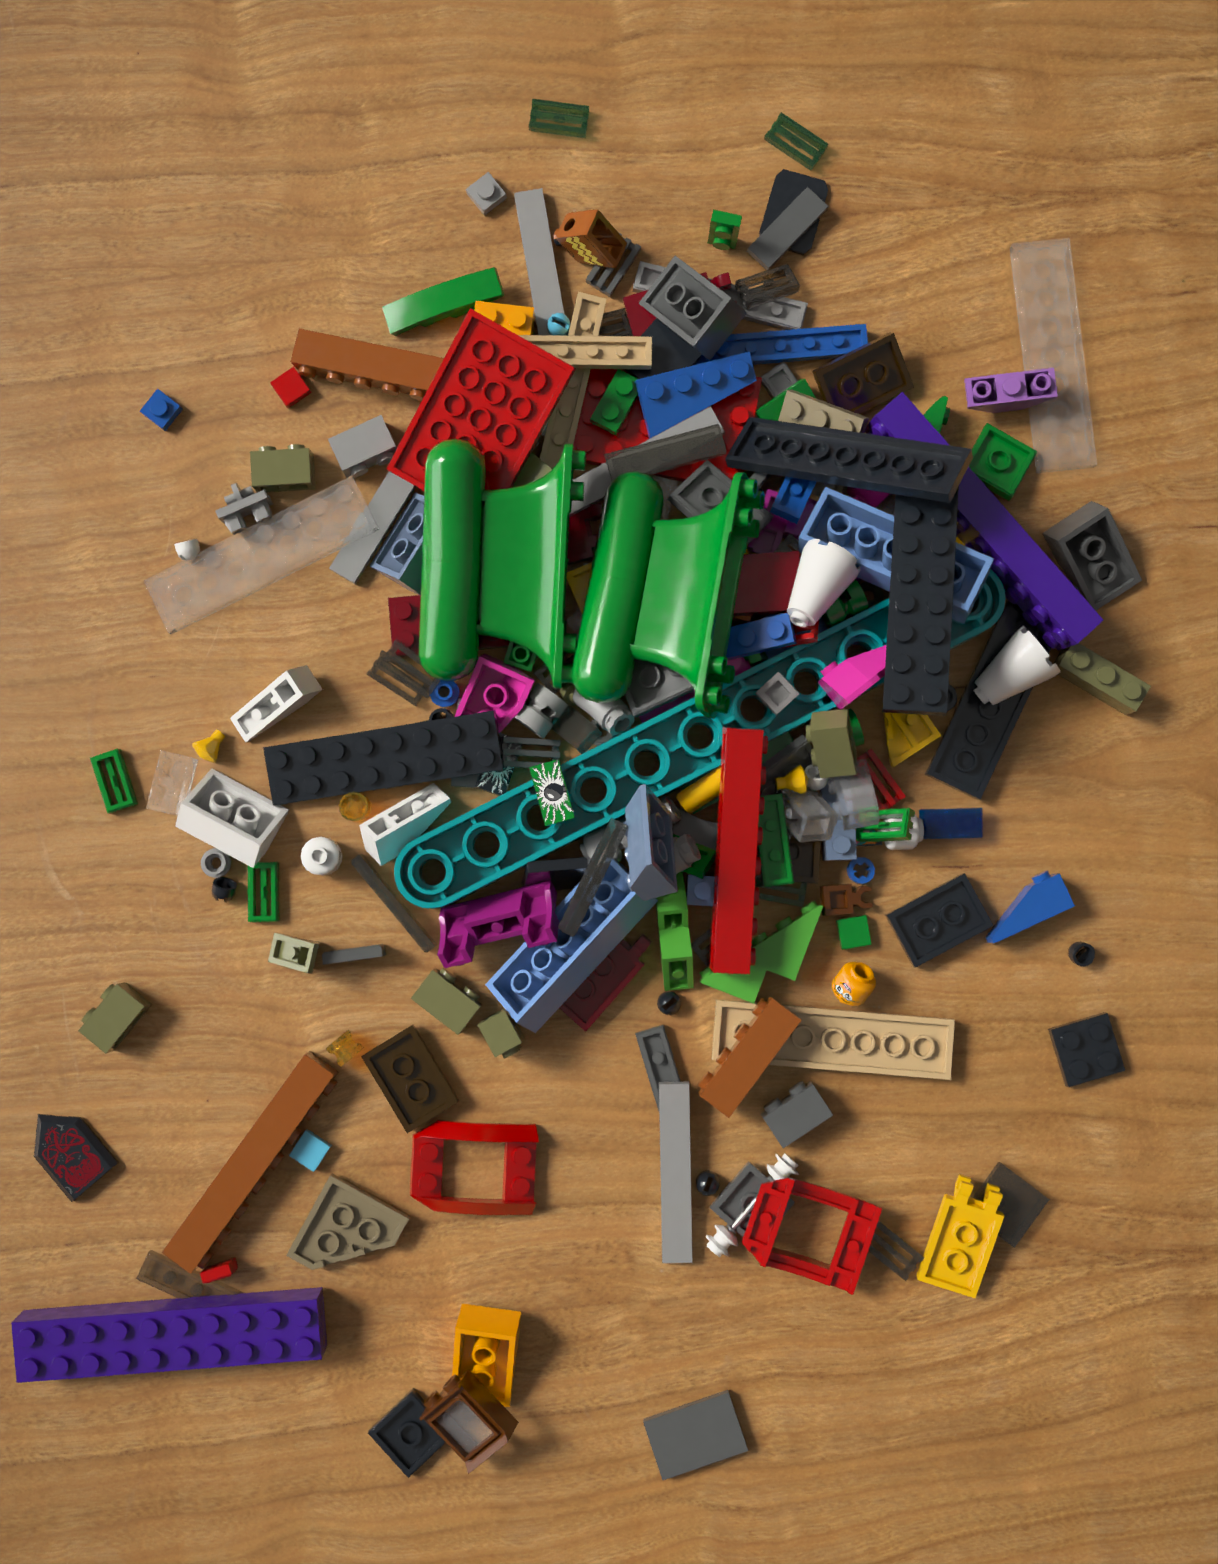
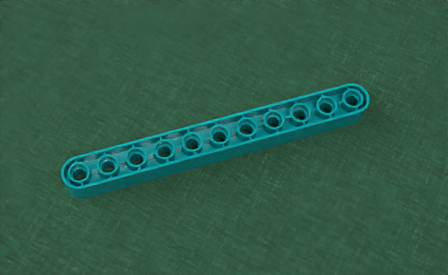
[394,570,1005,908]

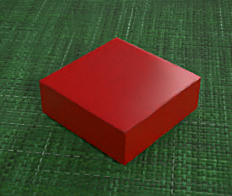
[270,366,312,409]
[200,1258,238,1284]

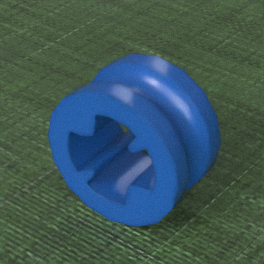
[847,857,875,884]

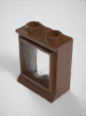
[419,1369,519,1474]

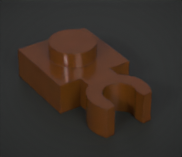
[820,883,873,916]

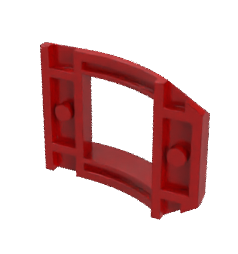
[410,1120,539,1215]
[742,1178,882,1295]

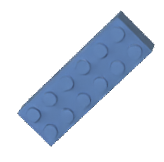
[798,487,994,624]
[485,853,658,1033]

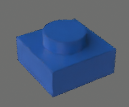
[140,388,183,431]

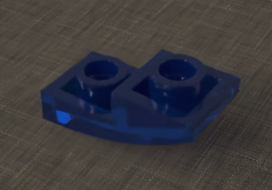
[919,808,983,839]

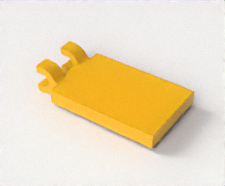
[916,1174,1004,1298]

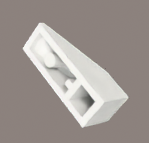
[230,665,323,742]
[359,783,451,866]

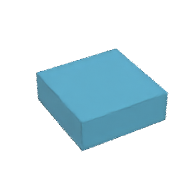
[289,1129,332,1172]

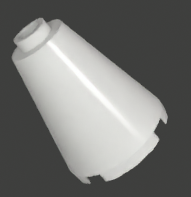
[787,539,861,627]
[973,626,1061,705]

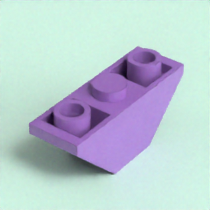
[964,368,1058,413]

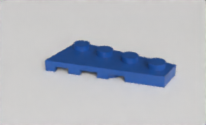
[635,351,757,439]

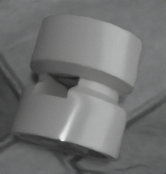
[514,683,568,739]

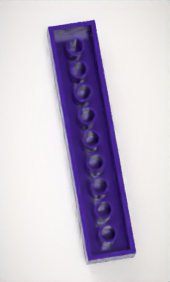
[865,392,1103,651]
[11,1287,327,1383]

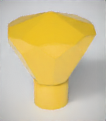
[192,730,225,763]
[775,765,809,794]

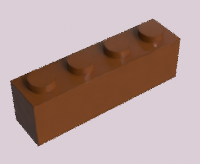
[698,996,801,1118]

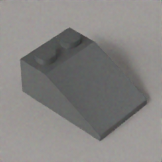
[639,256,747,361]
[1042,501,1142,611]

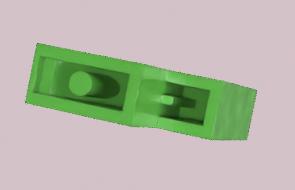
[655,871,694,991]
[699,900,823,1004]

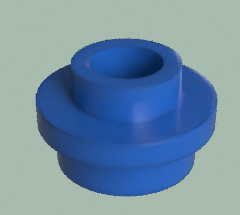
[430,679,459,707]

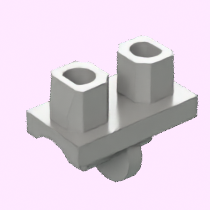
[215,483,273,536]

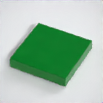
[969,423,1038,501]

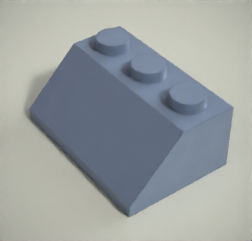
[370,493,424,596]
[623,784,678,901]

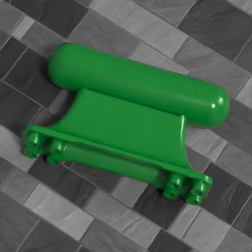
[419,439,586,689]
[572,471,765,719]

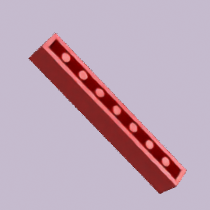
[710,727,768,974]

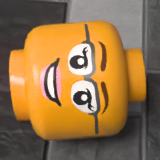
[832,962,876,1006]

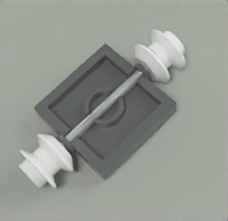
[706,1153,799,1257]

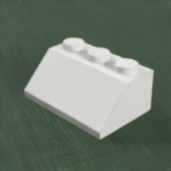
[175,768,289,868]

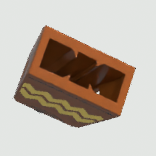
[553,209,627,268]

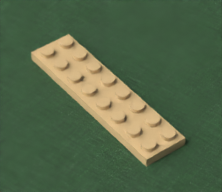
[711,999,955,1080]

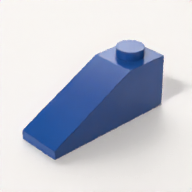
[985,871,1075,944]

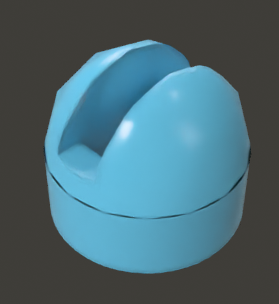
[547,313,571,336]

